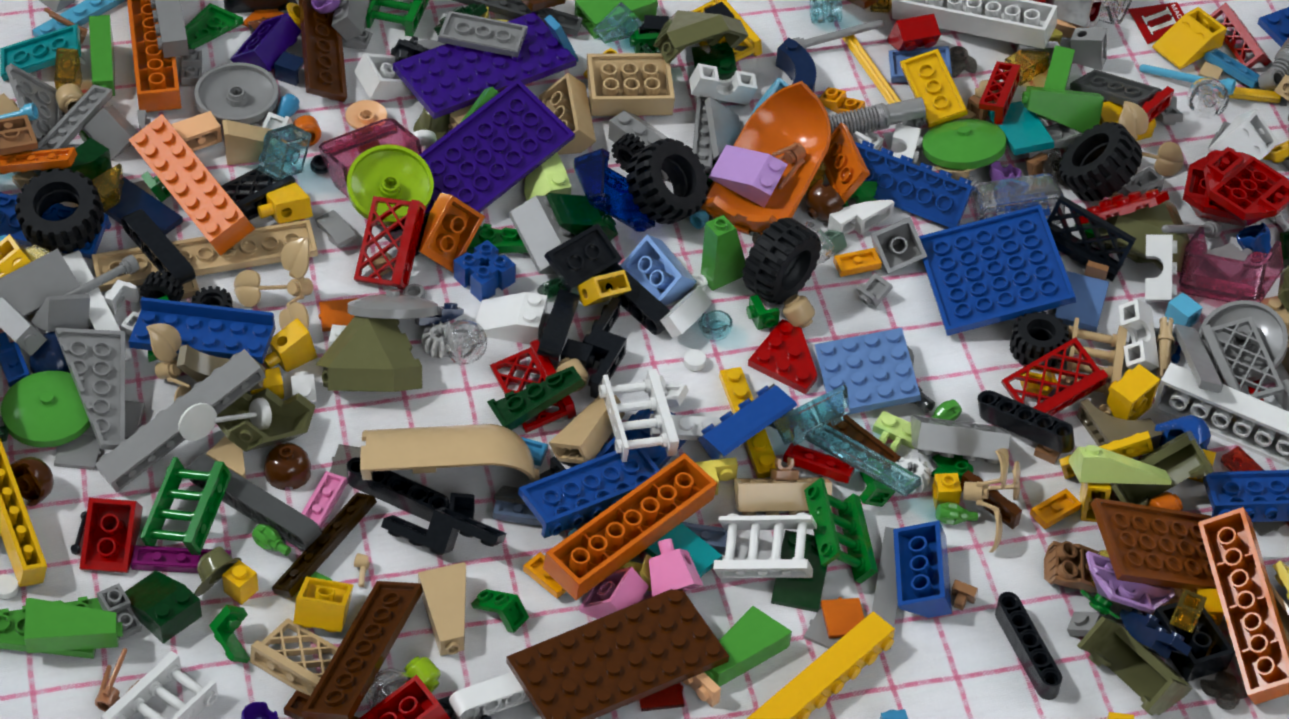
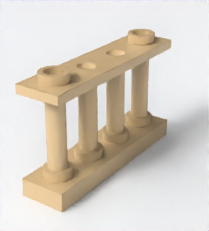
[1060,317,1127,405]

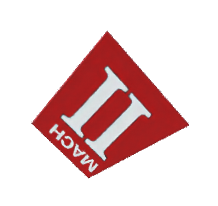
[1128,2,1184,44]

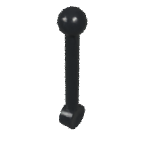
[71,511,87,555]

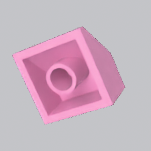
[579,567,649,619]

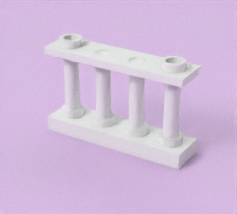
[598,368,679,462]
[713,513,817,578]
[101,651,218,719]

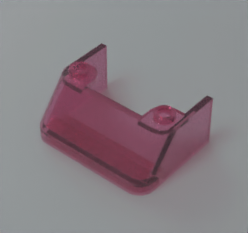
[319,118,422,198]
[1179,227,1284,303]

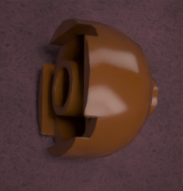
[805,180,844,222]
[264,443,311,490]
[10,457,54,506]

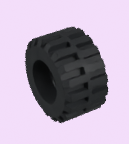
[1009,311,1069,370]

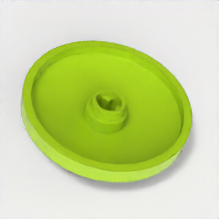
[347,144,434,226]

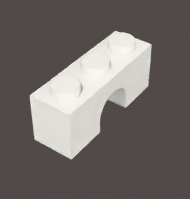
[689,63,758,105]
[891,124,923,164]
[1145,235,1177,302]
[1118,299,1159,371]

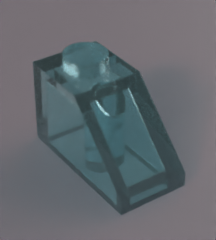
[593,2,643,44]

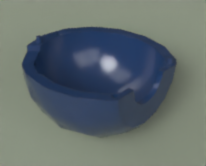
[30,331,70,374]

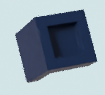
[274,51,304,86]

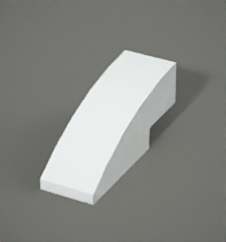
[827,200,894,236]
[660,285,712,338]

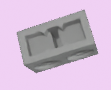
[1117,167,1164,196]

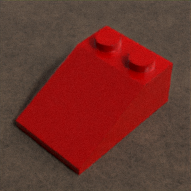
[79,498,143,573]
[359,675,450,719]

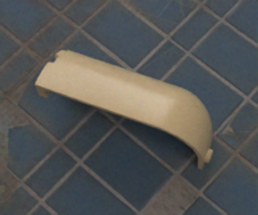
[360,424,540,483]

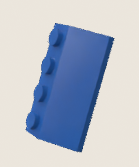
[697,385,797,460]
[893,520,952,618]

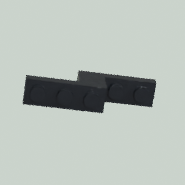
[583,297,627,398]
[381,506,507,555]

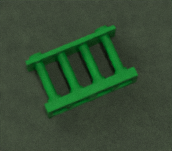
[366,0,429,37]
[140,457,232,555]
[804,478,878,584]

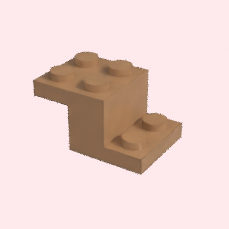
[0,115,38,155]

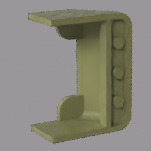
[1111,430,1214,506]
[1077,616,1193,716]

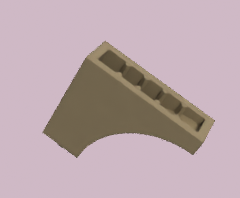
[177,344,265,391]
[1077,399,1162,450]

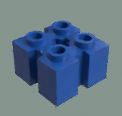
[454,240,516,302]

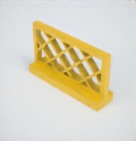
[691,0,762,62]

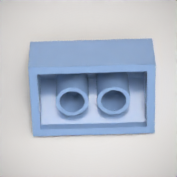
[620,234,697,305]

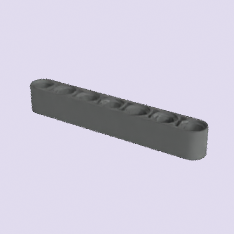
[185,454,322,551]

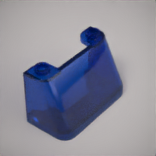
[573,148,655,232]

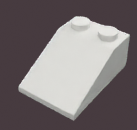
[354,53,412,100]
[473,292,547,344]

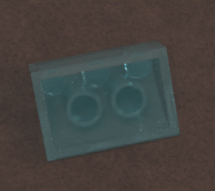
[773,384,850,446]

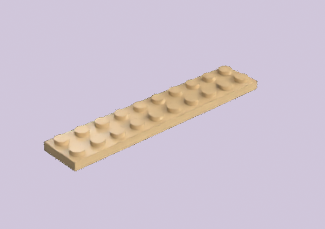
[92,219,318,292]

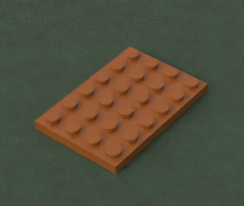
[1090,498,1217,591]

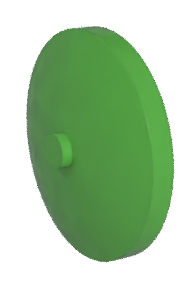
[922,118,1006,170]
[1,371,91,448]

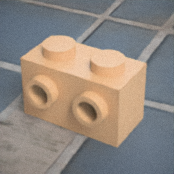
[171,111,222,152]

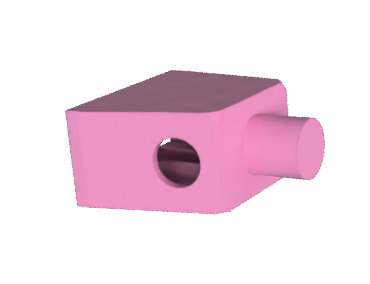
[649,539,703,596]

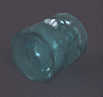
[810,0,842,24]

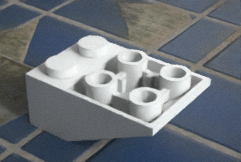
[1208,109,1278,160]

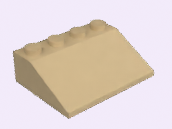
[587,53,675,116]

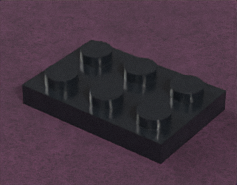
[544,223,622,292]

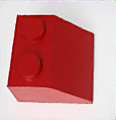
[887,14,941,51]

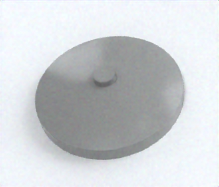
[194,63,279,125]
[347,290,438,319]
[1198,300,1288,383]

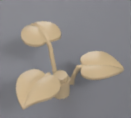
[1108,101,1184,198]
[234,238,313,330]
[146,323,191,401]
[963,448,1021,553]

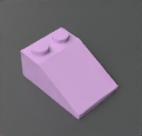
[708,145,788,208]

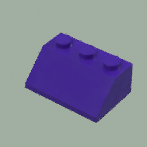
[230,13,301,72]

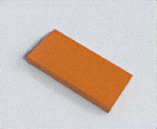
[821,122,870,204]

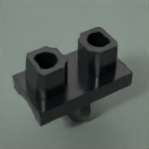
[391,36,430,62]

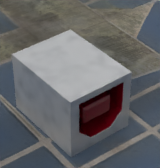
[1053,0,1103,27]

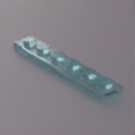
[805,421,921,497]

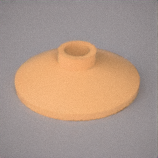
[345,100,387,130]

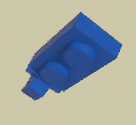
[0,332,30,387]

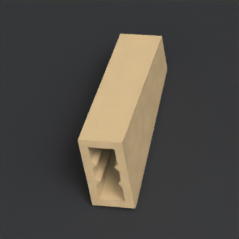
[549,395,625,464]
[418,562,466,656]

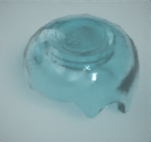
[698,310,733,340]

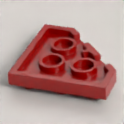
[1079,189,1169,224]
[748,319,818,395]

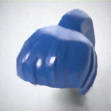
[1236,223,1272,260]

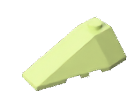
[524,152,572,201]
[1068,445,1172,485]

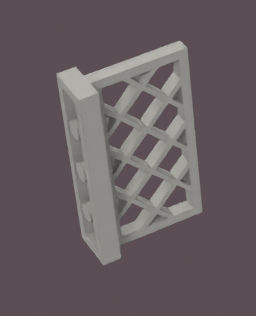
[1200,316,1285,399]

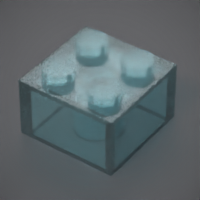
[257,124,312,180]

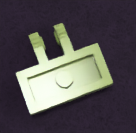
[872,411,915,453]

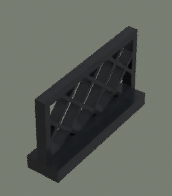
[221,162,296,220]
[1047,195,1136,281]

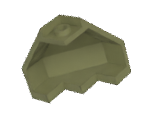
[653,10,749,64]
[1093,200,1191,272]
[316,316,422,392]
[216,388,316,452]

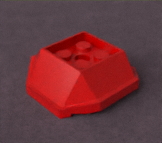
[1203,147,1289,226]
[1182,150,1247,227]

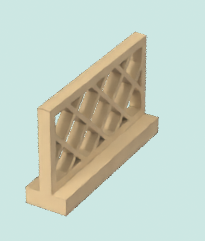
[250,618,338,696]

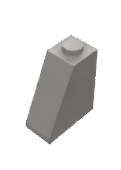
[0,296,47,356]

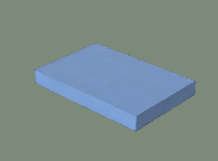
[889,46,952,83]
[1055,271,1109,332]

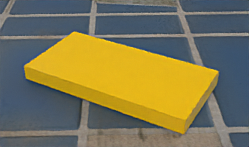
[900,49,968,128]

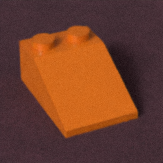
[419,193,485,273]

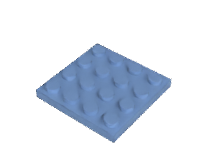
[815,328,921,415]

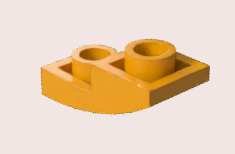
[819,87,866,114]

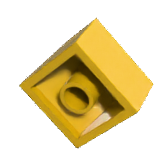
[1107,364,1161,420]
[293,576,354,632]

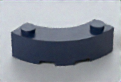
[776,37,816,92]

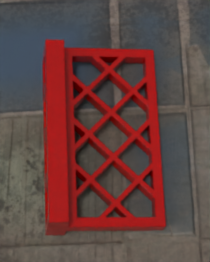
[354,196,426,290]
[1001,337,1108,416]
[490,339,577,433]

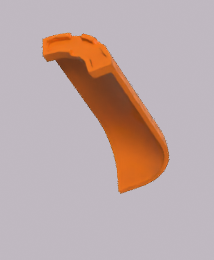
[702,81,831,235]

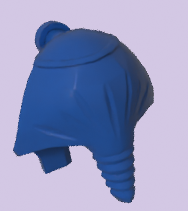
[1155,415,1211,451]

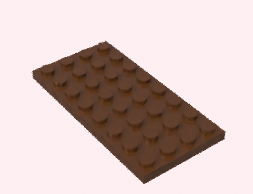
[506,589,729,719]

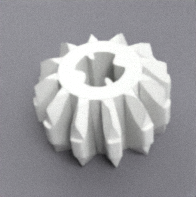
[421,321,460,359]
[891,455,931,495]

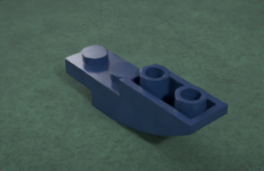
[1120,609,1192,660]

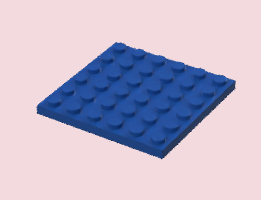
[919,204,1076,336]

